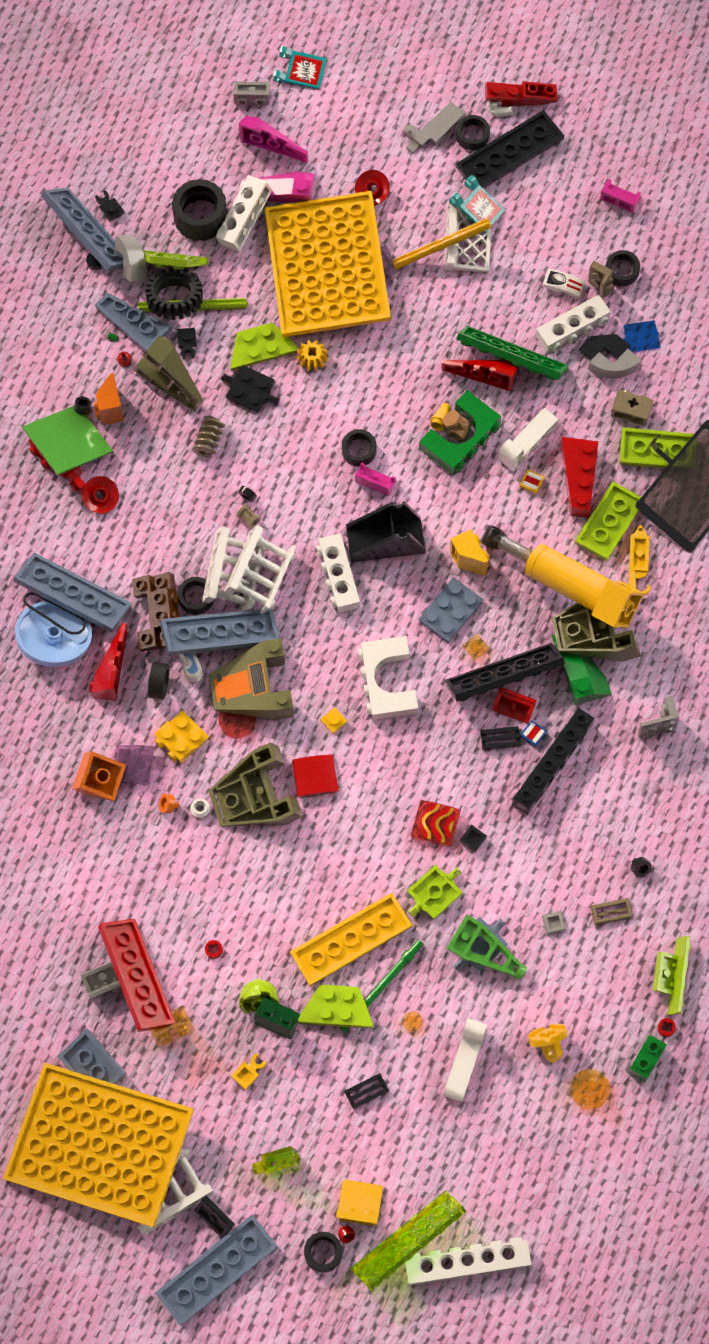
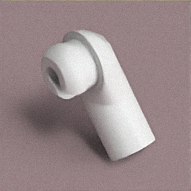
[488,101,513,118]

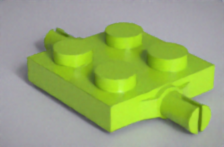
[407,864,463,920]

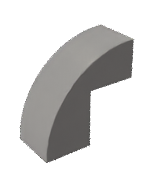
[115,234,147,282]
[588,349,642,378]

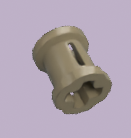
[236,504,261,529]

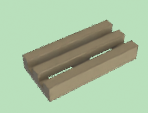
[590,898,633,926]

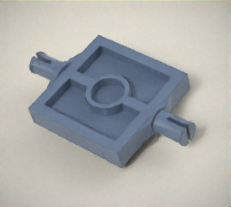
[454,916,508,973]

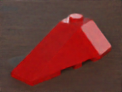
[441,360,519,392]

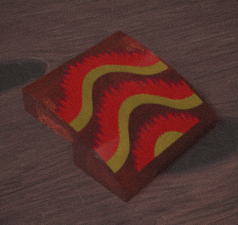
[410,800,461,847]

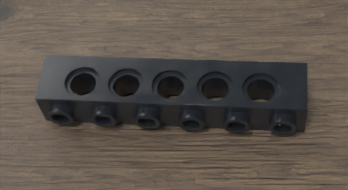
[512,708,595,815]

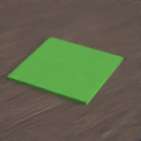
[22,406,113,475]

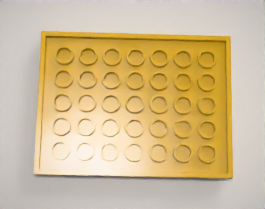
[265,191,391,337]
[3,1063,195,1228]

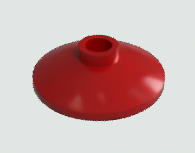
[355,170,390,206]
[82,476,119,514]

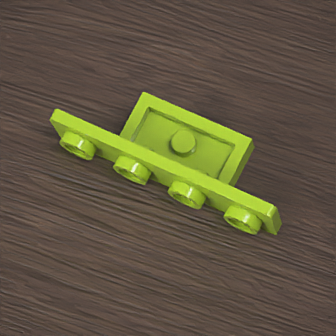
[653,936,691,1016]

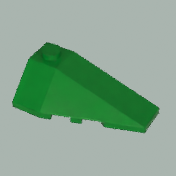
[552,635,612,705]

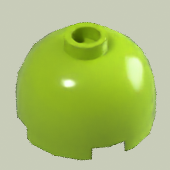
[239,978,279,1015]

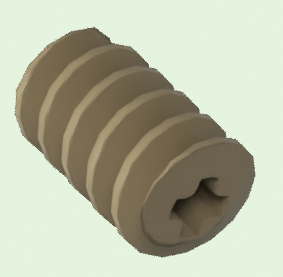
[192,416,225,458]

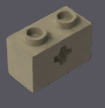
[610,390,654,426]

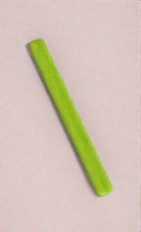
[138,298,247,313]

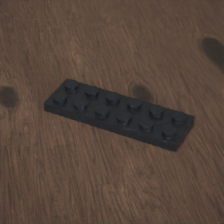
[456,110,564,189]
[445,643,565,702]

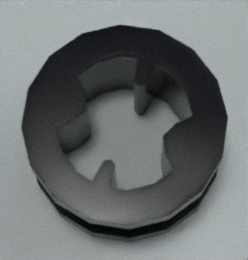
[73,396,91,415]

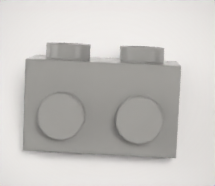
[233,81,270,105]
[80,962,121,1000]

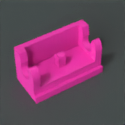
[600,179,641,213]
[355,463,397,496]

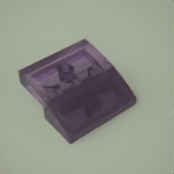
[115,745,155,785]

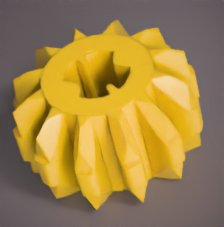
[297,340,328,371]

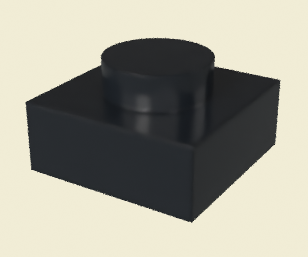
[460,824,487,853]

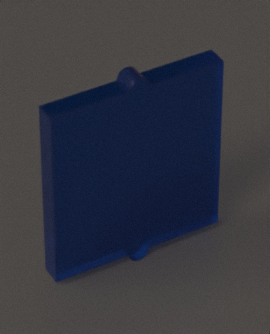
[623,320,661,352]

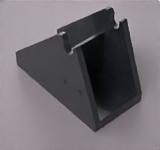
[346,501,426,563]

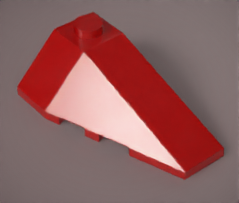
[89,623,128,701]

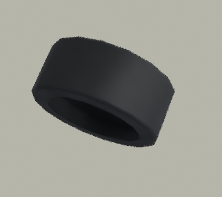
[456,115,490,151]
[605,250,640,286]
[342,429,377,467]
[178,577,214,615]
[148,662,169,700]
[304,1232,343,1272]

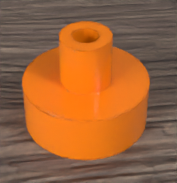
[159,794,179,814]

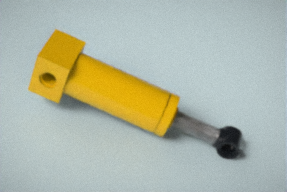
[481,525,645,628]

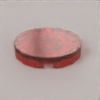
[218,712,257,739]

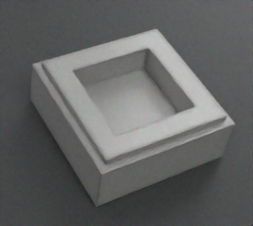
[542,911,566,935]

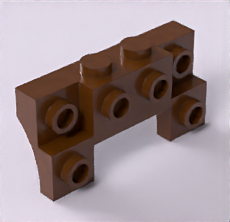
[132,572,180,652]

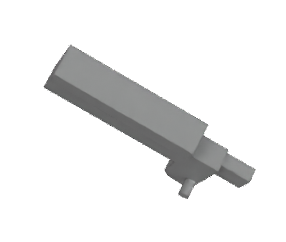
[403,102,466,153]

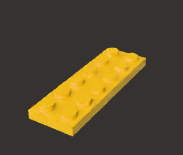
[290,893,412,987]

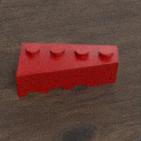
[560,437,599,518]

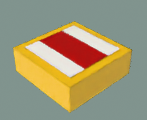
[520,469,545,494]

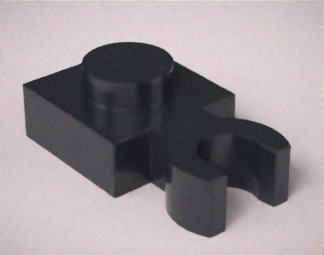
[95,190,125,222]
[177,327,197,359]

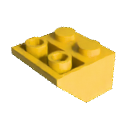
[450,529,490,576]

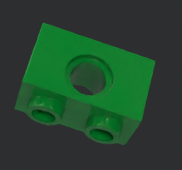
[628,1034,667,1083]

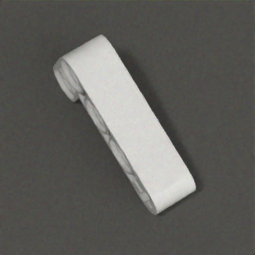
[498,408,560,471]
[443,1018,487,1102]

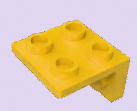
[336,1180,383,1227]

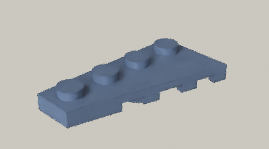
[95,293,173,352]

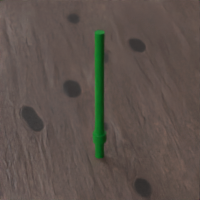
[339,939,424,1033]

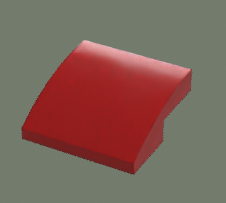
[292,754,339,798]

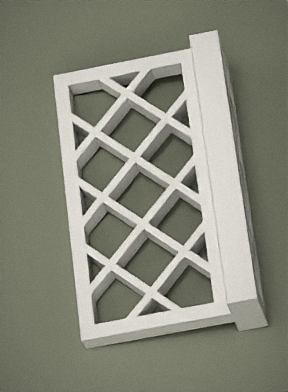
[444,203,491,273]

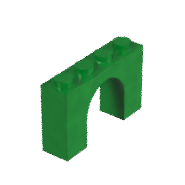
[419,390,501,475]

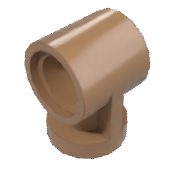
[443,411,472,442]

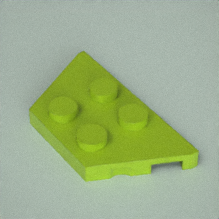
[143,250,208,270]
[230,322,299,371]
[298,984,374,1029]

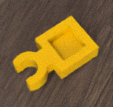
[231,1053,266,1091]

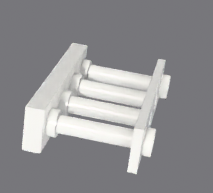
[223,525,296,614]
[202,526,265,611]
[138,1149,214,1236]

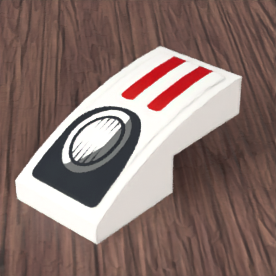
[542,269,585,298]

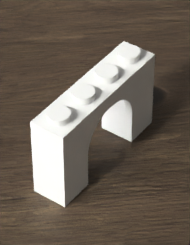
[358,636,418,720]

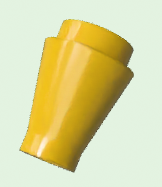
[430,403,452,431]

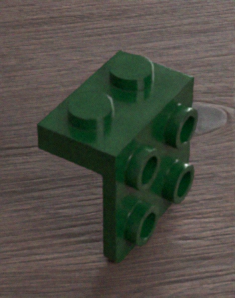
[254,997,300,1040]

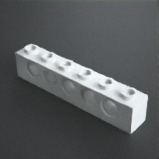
[405,1237,531,1286]

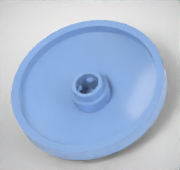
[15,601,92,667]

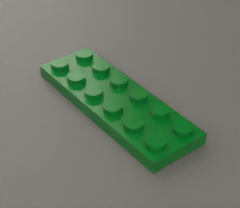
[456,325,569,380]

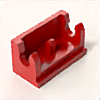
[492,688,536,724]

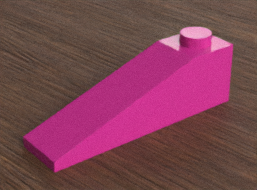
[239,116,308,163]
[239,171,315,204]

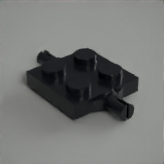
[221,365,280,413]

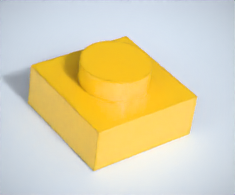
[320,707,348,734]

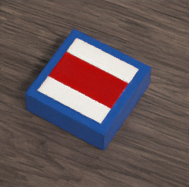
[520,720,547,747]

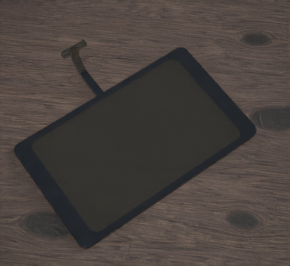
[635,420,709,552]

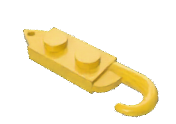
[628,525,651,596]

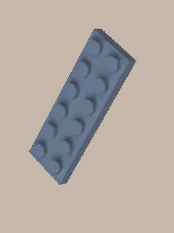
[41,187,124,271]
[14,552,132,633]
[160,609,280,656]
[155,1214,278,1326]

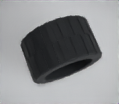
[172,179,227,241]

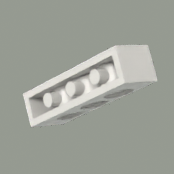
[216,175,272,252]
[536,295,611,353]
[316,533,360,613]

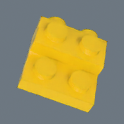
[154,710,209,764]

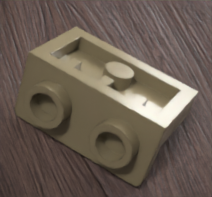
[588,260,613,298]

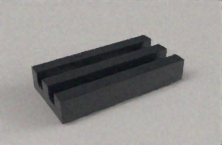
[480,726,521,750]
[344,1073,389,1110]
[194,1195,235,1238]

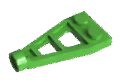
[446,914,527,981]

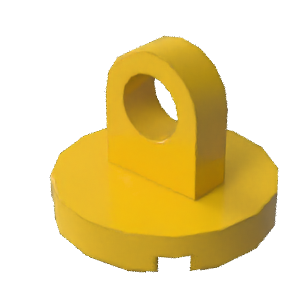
[528,1024,568,1063]

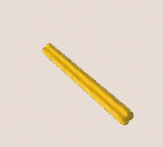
[390,218,491,270]

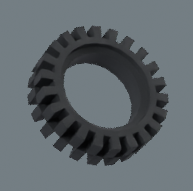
[145,268,203,320]

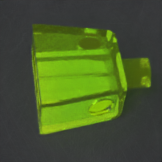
[252,1146,302,1177]

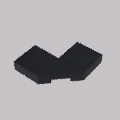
[579,334,631,361]

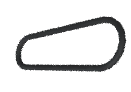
[23,592,86,635]

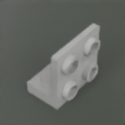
[638,696,679,739]

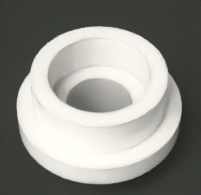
[190,799,210,818]

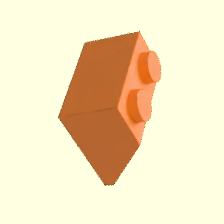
[93,373,124,425]
[72,751,126,801]

